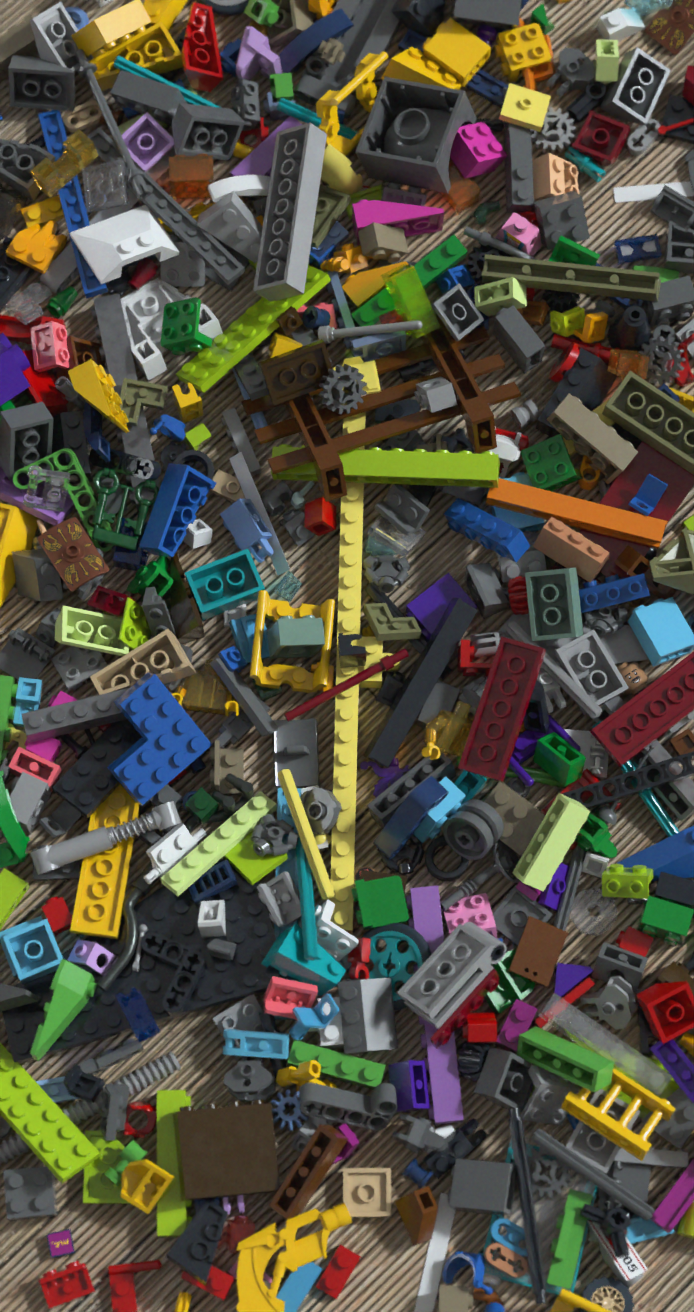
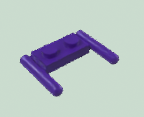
[508,715,581,787]

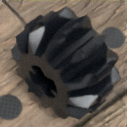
[542,290,580,313]
[457,1042,490,1081]

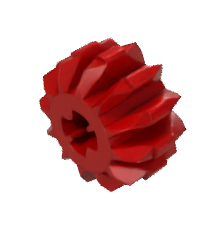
[508,576,529,615]

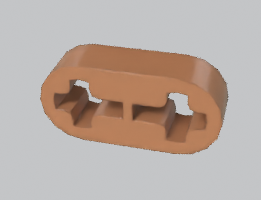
[484,1243,528,1278]

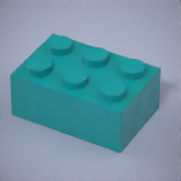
[185,548,265,621]

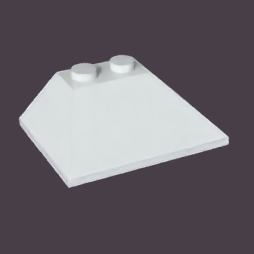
[70,205,180,284]

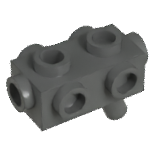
[231,78,270,131]

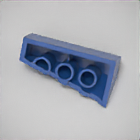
[139,463,217,557]

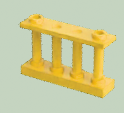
[561,1068,676,1161]

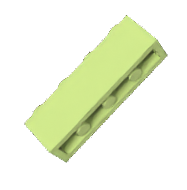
[512,793,590,892]

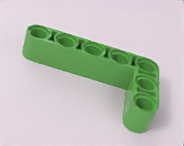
[13,448,114,552]

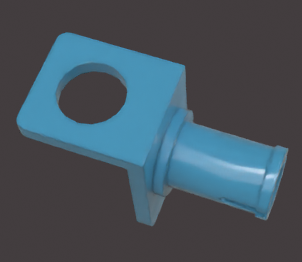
[289,993,339,1040]

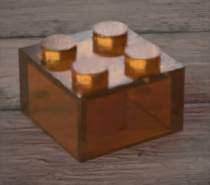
[169,154,215,200]

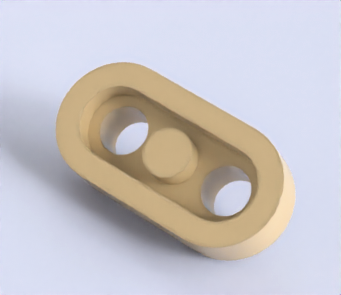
[63,100,102,133]

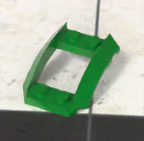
[0,771,30,868]

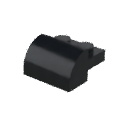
[523,680,550,734]

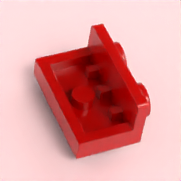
[38,1260,95,1309]

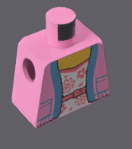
[495,213,541,257]

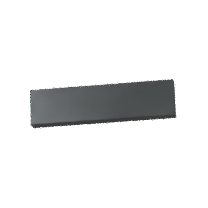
[210,657,279,736]

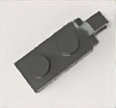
[216,694,270,749]

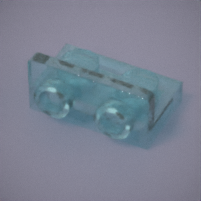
[624,0,674,17]

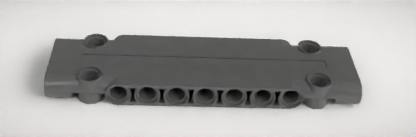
[293,0,402,119]

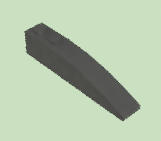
[503,88,534,213]

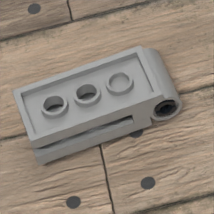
[397,922,506,1029]

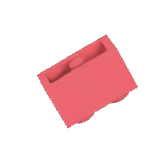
[8,747,62,793]

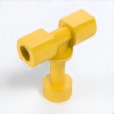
[276,1060,337,1088]

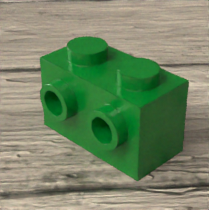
[533,732,586,786]

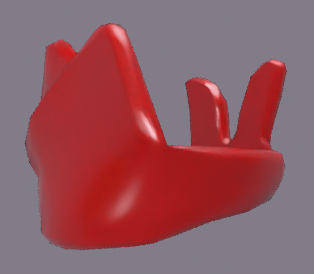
[123,1100,157,1138]

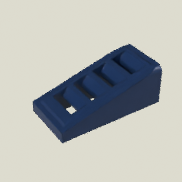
[188,860,238,903]

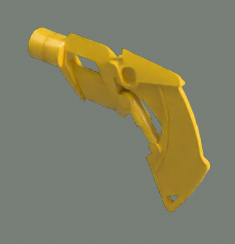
[236,1203,352,1312]

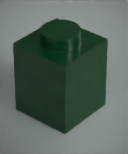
[185,787,219,825]

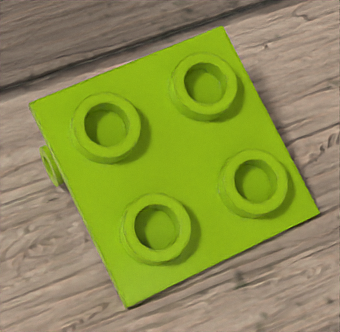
[118,597,151,652]

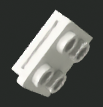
[298,899,358,962]

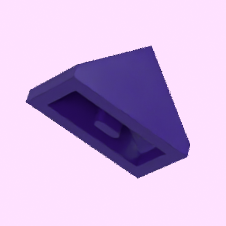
[553,963,593,1002]

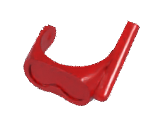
[671,333,694,387]

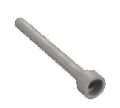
[318,320,423,344]

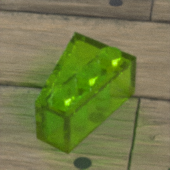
[381,264,440,339]

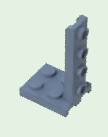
[326,271,406,362]

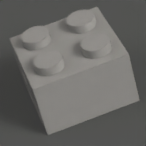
[10,772,52,834]

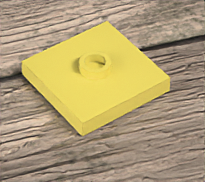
[499,83,551,132]

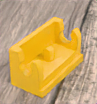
[172,383,204,423]

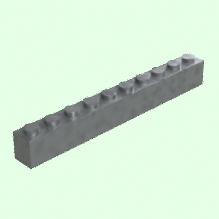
[91,294,160,511]

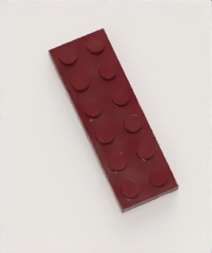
[458,636,546,782]
[590,652,694,767]

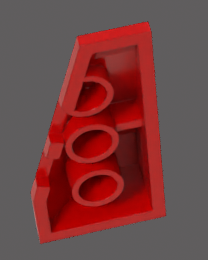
[182,2,223,92]

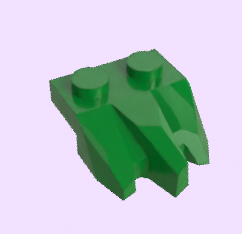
[484,949,535,1015]

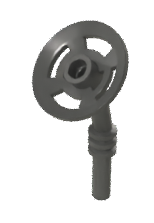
[440,840,520,911]

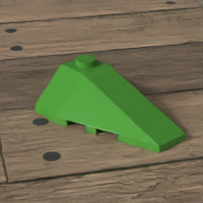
[30,959,97,1061]

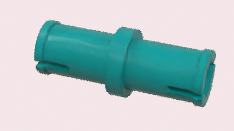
[564,146,606,183]

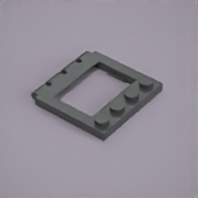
[233,319,333,401]

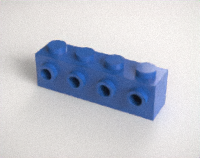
[444,498,530,563]

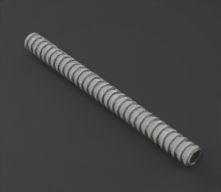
[0,1051,181,1166]

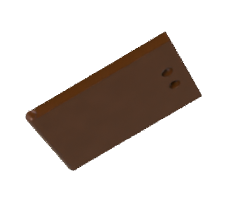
[508,916,569,988]

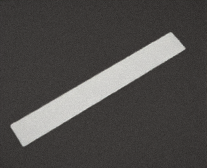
[613,181,694,203]
[229,452,290,576]
[414,1193,455,1312]

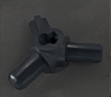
[580,1204,637,1259]

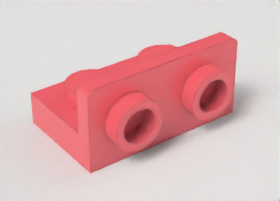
[31,321,69,372]

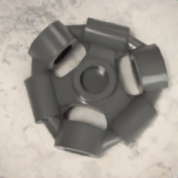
[363,555,410,593]
[581,605,627,637]
[251,814,299,857]

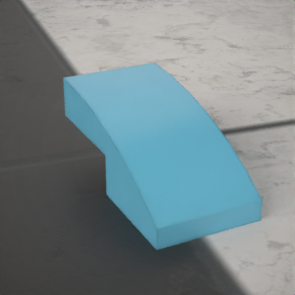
[13,677,42,727]

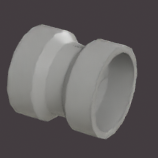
[510,399,540,429]

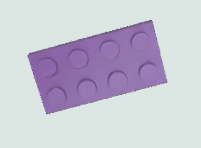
[0,466,80,526]

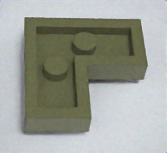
[120,378,168,426]
[363,603,421,641]

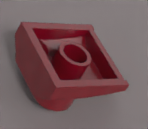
[572,110,630,167]

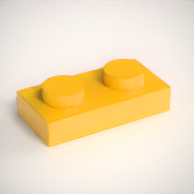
[20,195,65,228]

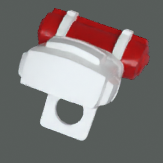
[488,426,529,479]

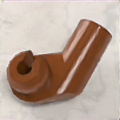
[472,1288,504,1307]

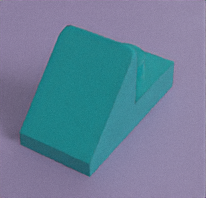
[454,771,487,804]

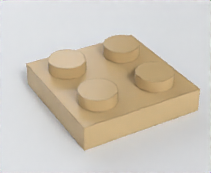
[343,1168,391,1218]

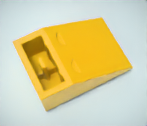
[68,359,129,433]

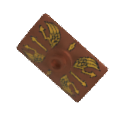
[644,0,694,55]
[38,517,109,591]

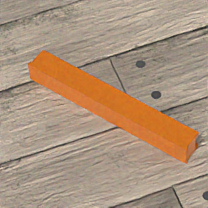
[486,478,668,549]

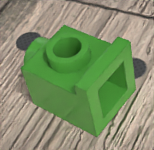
[244,0,280,27]
[270,73,294,102]

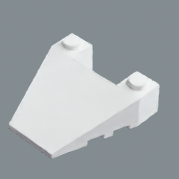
[121,278,223,381]

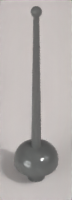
[595,745,655,825]

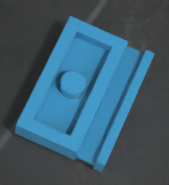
[229,614,270,663]

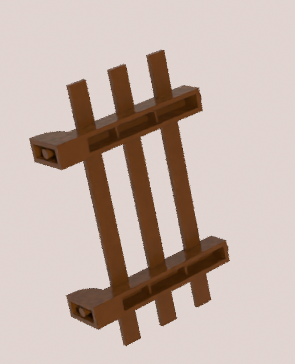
[241,314,521,502]

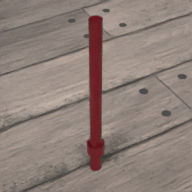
[284,648,409,722]

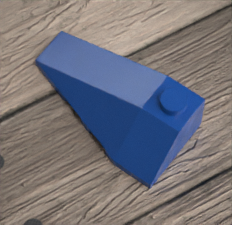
[617,826,694,882]

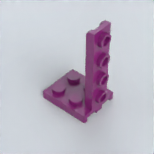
[650,1138,694,1234]

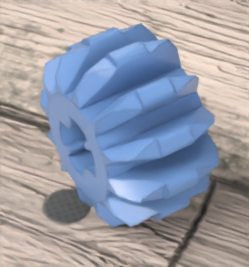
[271,1090,308,1131]

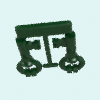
[92,467,159,551]

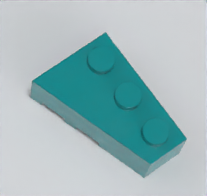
[261,923,346,996]

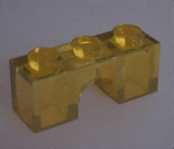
[30,129,98,198]

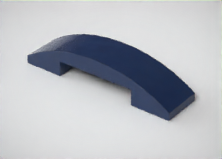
[278,8,354,75]
[83,401,110,463]

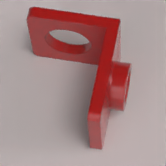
[240,118,269,149]

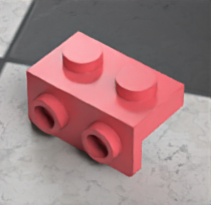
[264,976,318,1020]

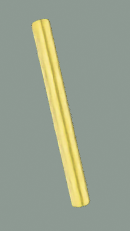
[277,769,335,900]

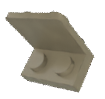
[210,740,244,796]

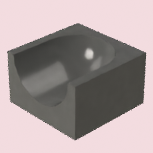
[355,77,477,193]

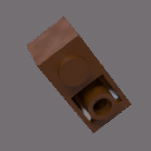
[394,1186,438,1246]

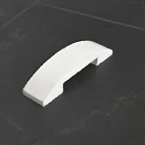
[207,175,270,203]

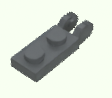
[80,1038,144,1075]

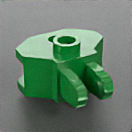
[126,556,174,603]
[575,813,618,859]

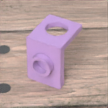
[68,940,115,976]

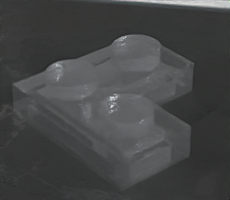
[5,281,52,325]

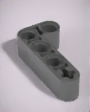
[299,1083,397,1131]

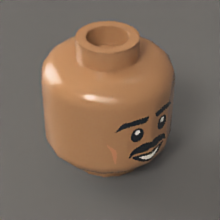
[617,662,648,696]

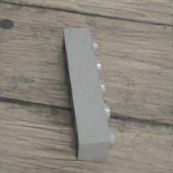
[221,407,261,476]
[614,1147,688,1169]

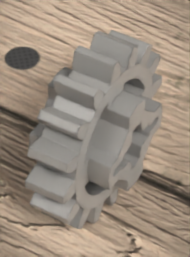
[530,107,576,154]

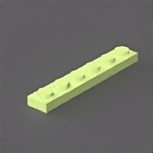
[161,791,277,896]

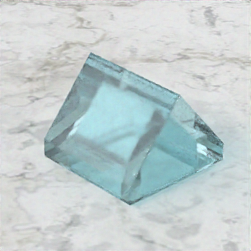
[273,571,302,602]

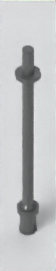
[75,49,150,199]

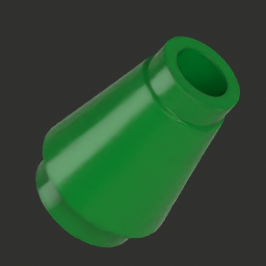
[47,286,78,318]

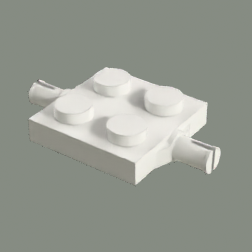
[143,823,207,884]

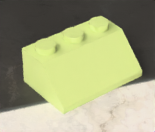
[55,606,129,656]

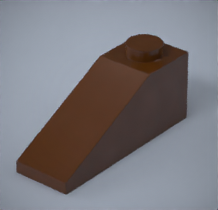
[614,545,682,600]

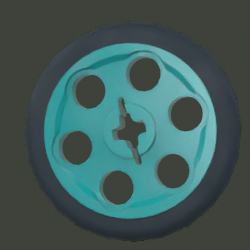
[349,923,432,1011]

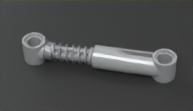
[30,801,181,875]

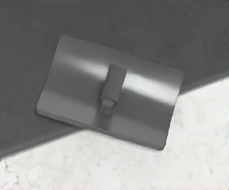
[272,718,320,787]

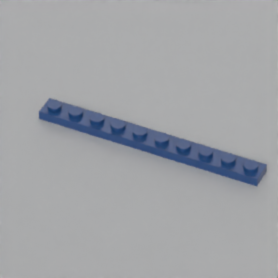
[38,110,108,298]

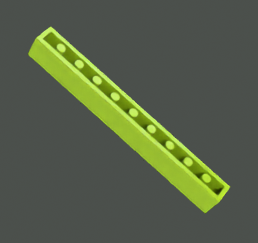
[271,444,500,488]

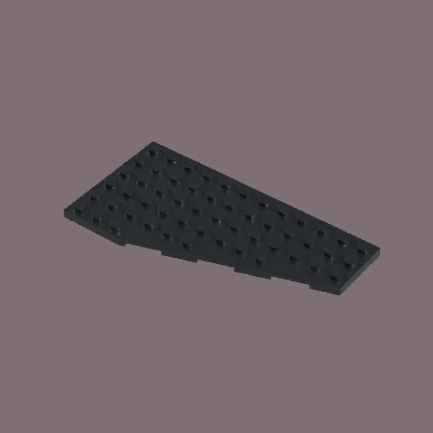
[2,861,287,1064]

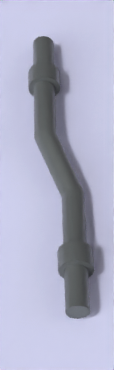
[463,226,537,260]

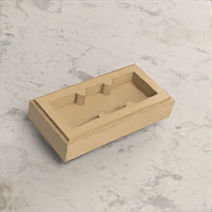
[209,469,258,503]

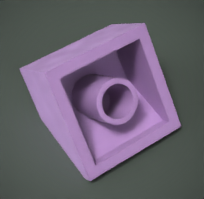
[122,112,174,172]

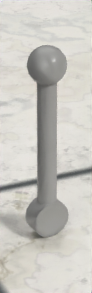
[133,924,147,972]

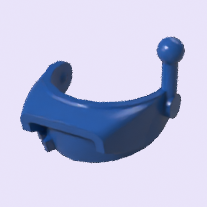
[150,414,186,443]
[442,1251,493,1295]

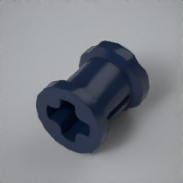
[402,1158,433,1189]

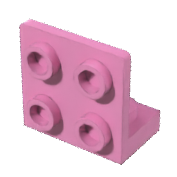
[443,893,497,938]

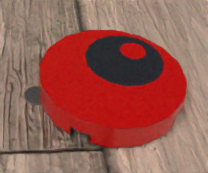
[549,342,581,383]

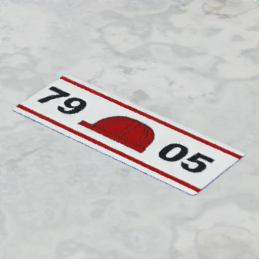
[587,1220,648,1281]

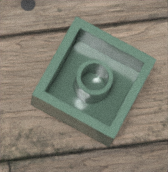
[267,615,325,659]

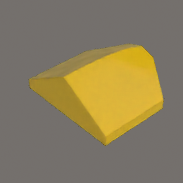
[121,1159,174,1214]

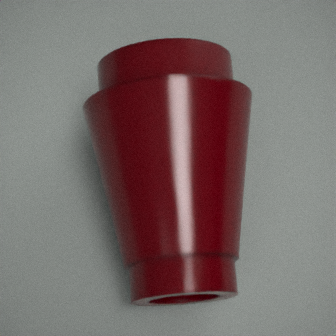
[128,257,158,291]

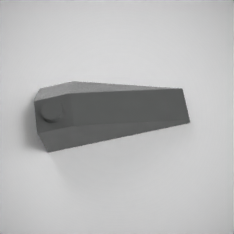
[0,139,55,201]

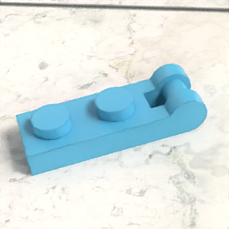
[223,1029,289,1059]

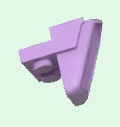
[236,26,282,81]

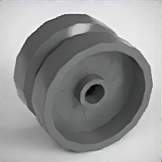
[443,799,504,860]

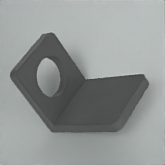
[39,800,83,838]

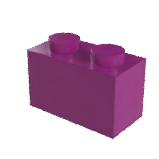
[495,999,538,1055]

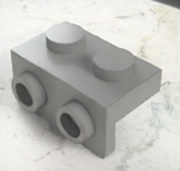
[257,871,301,927]

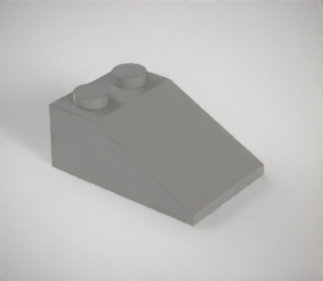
[30,2,94,72]
[555,629,629,715]
[566,1089,640,1174]

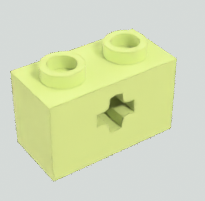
[595,39,619,83]
[475,277,527,316]

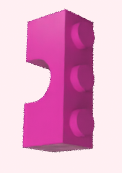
[25,690,78,763]

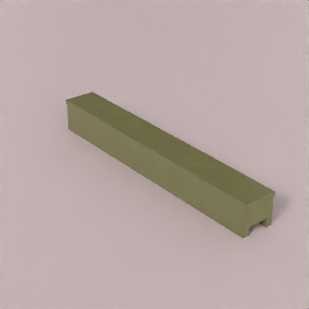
[482,254,661,302]

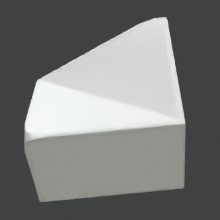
[183,519,213,549]

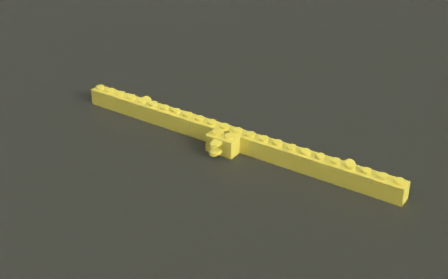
[313,412,401,935]

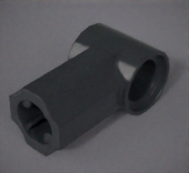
[566,81,606,123]

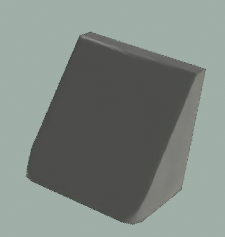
[207,939,236,961]

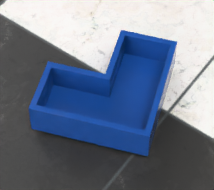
[107,672,212,805]

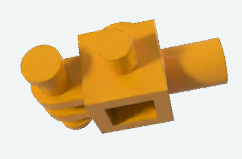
[321,243,373,274]

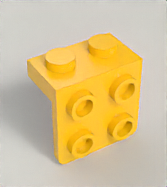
[494,23,551,83]

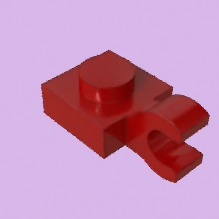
[347,938,371,980]

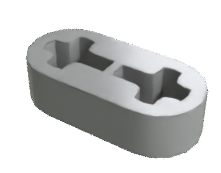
[627,119,660,156]

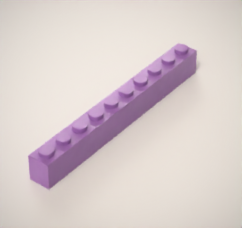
[406,886,464,1125]

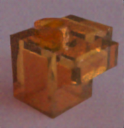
[608,349,649,381]

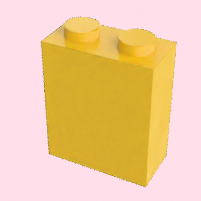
[422,18,491,87]

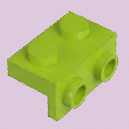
[602,864,653,899]

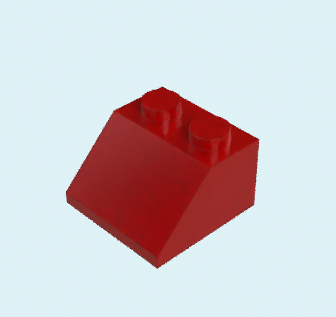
[636,981,694,1044]

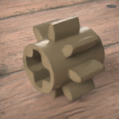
[318,38,345,65]

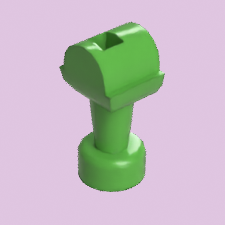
[104,1140,147,1186]

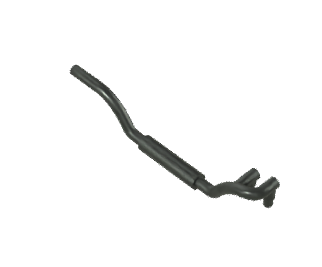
[97,773,254,992]

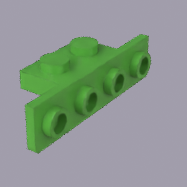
[547,1189,593,1289]

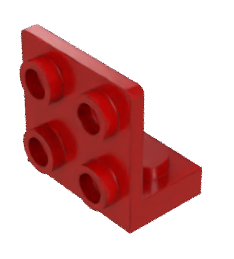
[458,640,492,677]

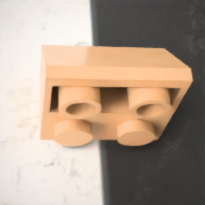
[532,153,579,202]

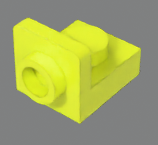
[550,306,585,337]

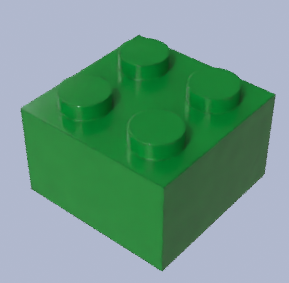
[636,896,694,946]

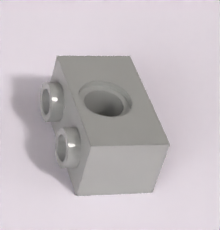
[414,376,457,412]

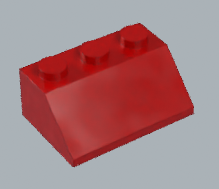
[23,350,69,417]

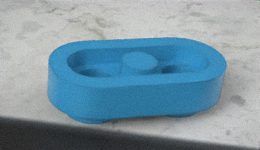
[490,1218,528,1257]

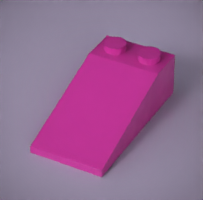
[352,200,444,245]

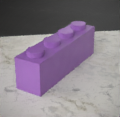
[230,116,302,198]

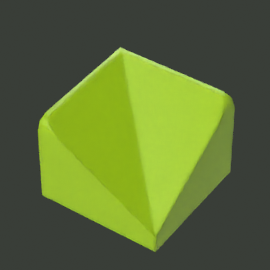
[185,423,211,450]

